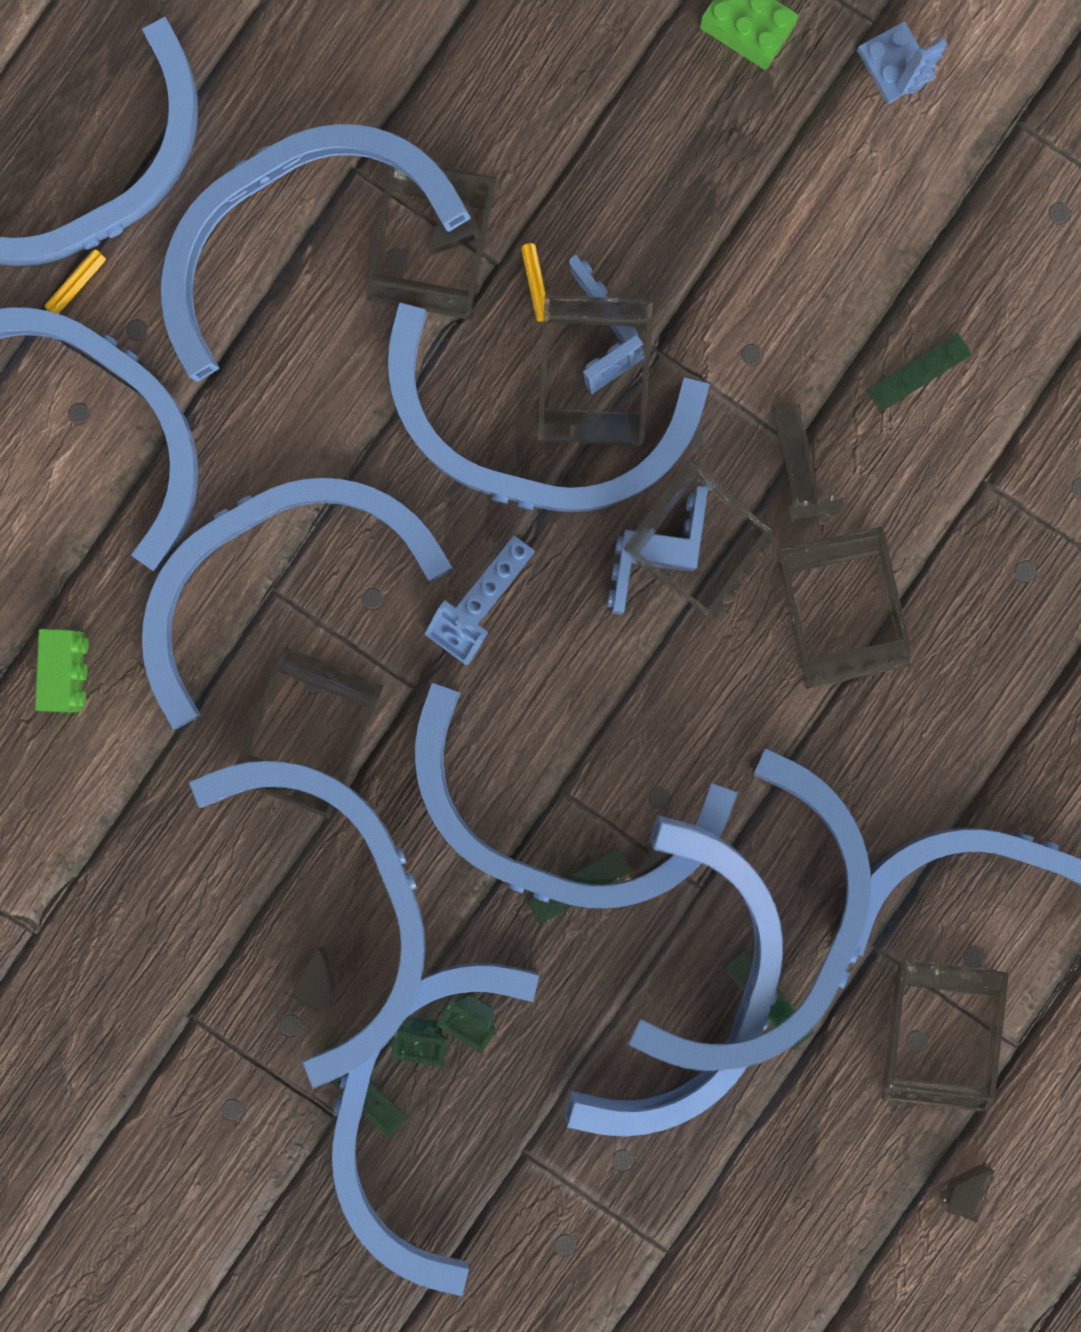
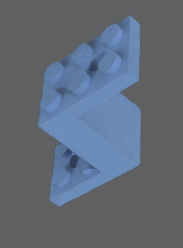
[607,486,708,615]

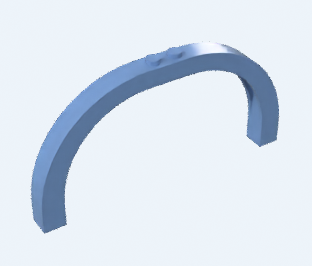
[0,17,198,266]
[161,124,471,382]
[388,303,710,512]
[0,307,199,573]
[142,478,453,729]
[415,683,737,908]
[629,749,871,1071]
[189,761,425,1088]
[564,815,783,1136]
[837,828,1081,956]
[332,963,539,1296]

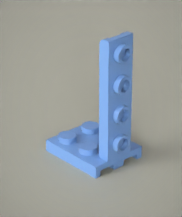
[857,21,947,105]
[569,255,644,394]
[425,536,535,666]

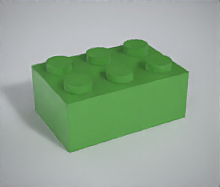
[700,0,799,70]
[35,629,89,712]

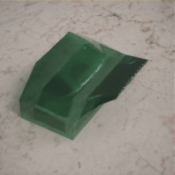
[437,994,496,1054]
[390,1017,448,1067]

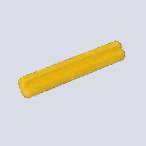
[521,243,550,322]
[44,249,106,314]

